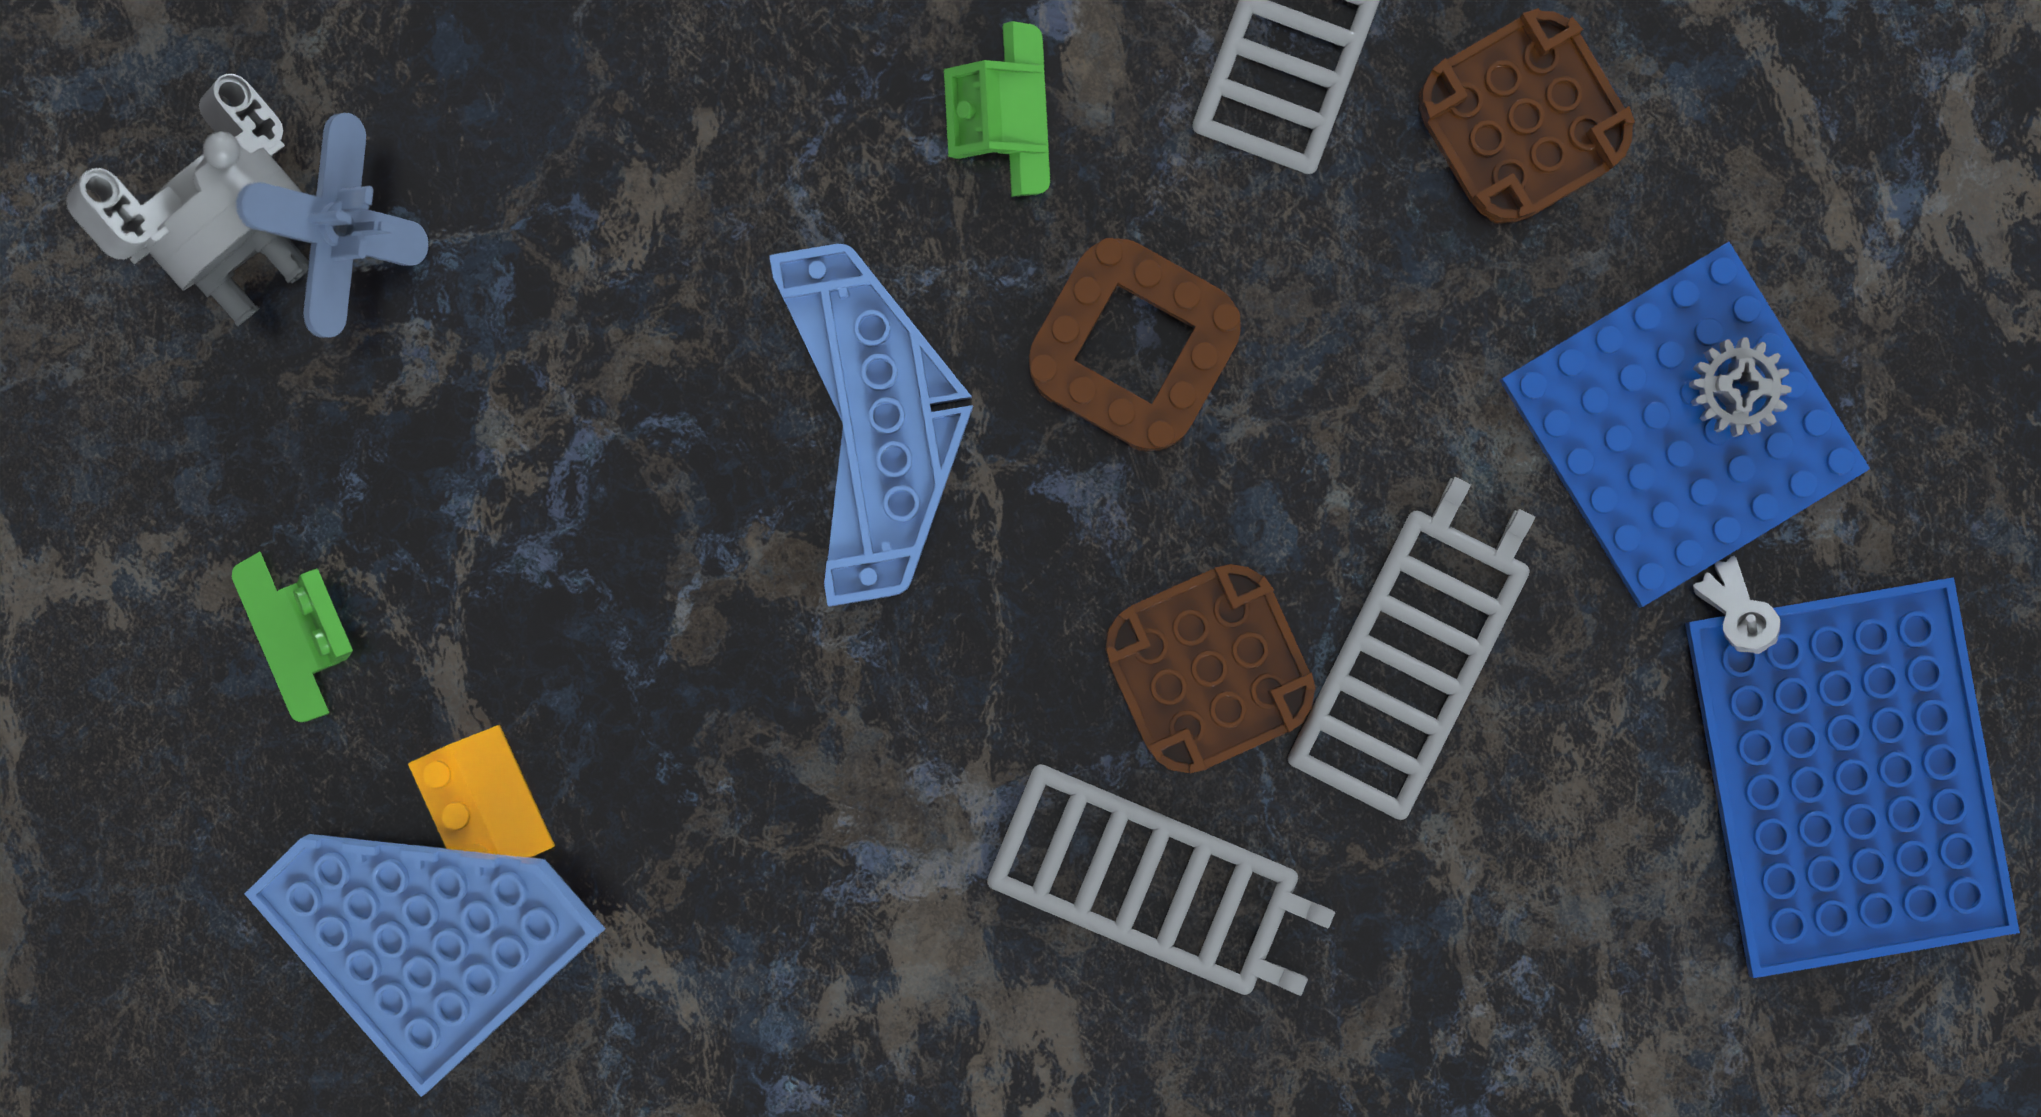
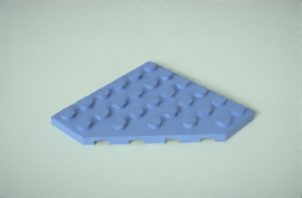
[245,834,605,1097]

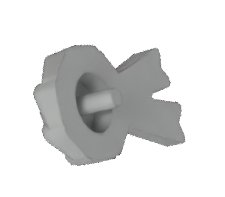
[1693,556,1780,654]

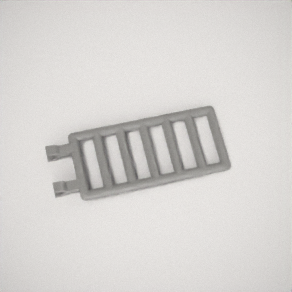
[1192,0,1380,174]
[1288,477,1535,820]
[987,764,1335,996]

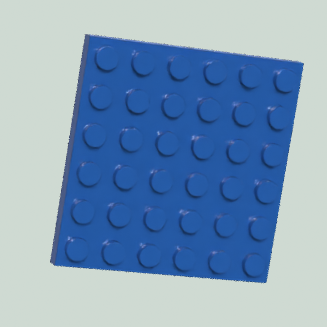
[1499,242,1870,608]

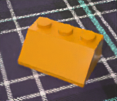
[408,725,555,858]

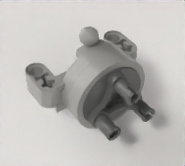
[66,74,309,327]

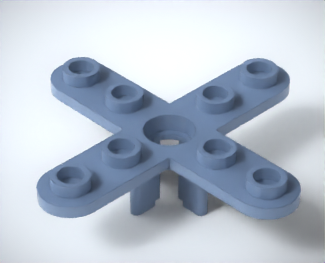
[236,113,428,338]

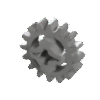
[1689,337,1792,437]

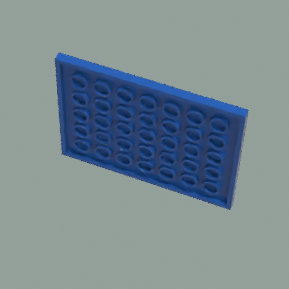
[1685,577,2020,978]

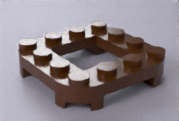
[1029,238,1240,451]

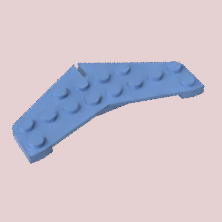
[769,244,973,607]

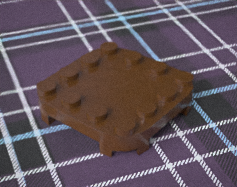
[1418,8,1635,224]
[1105,564,1316,773]

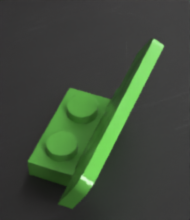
[944,21,1050,197]
[232,552,353,722]

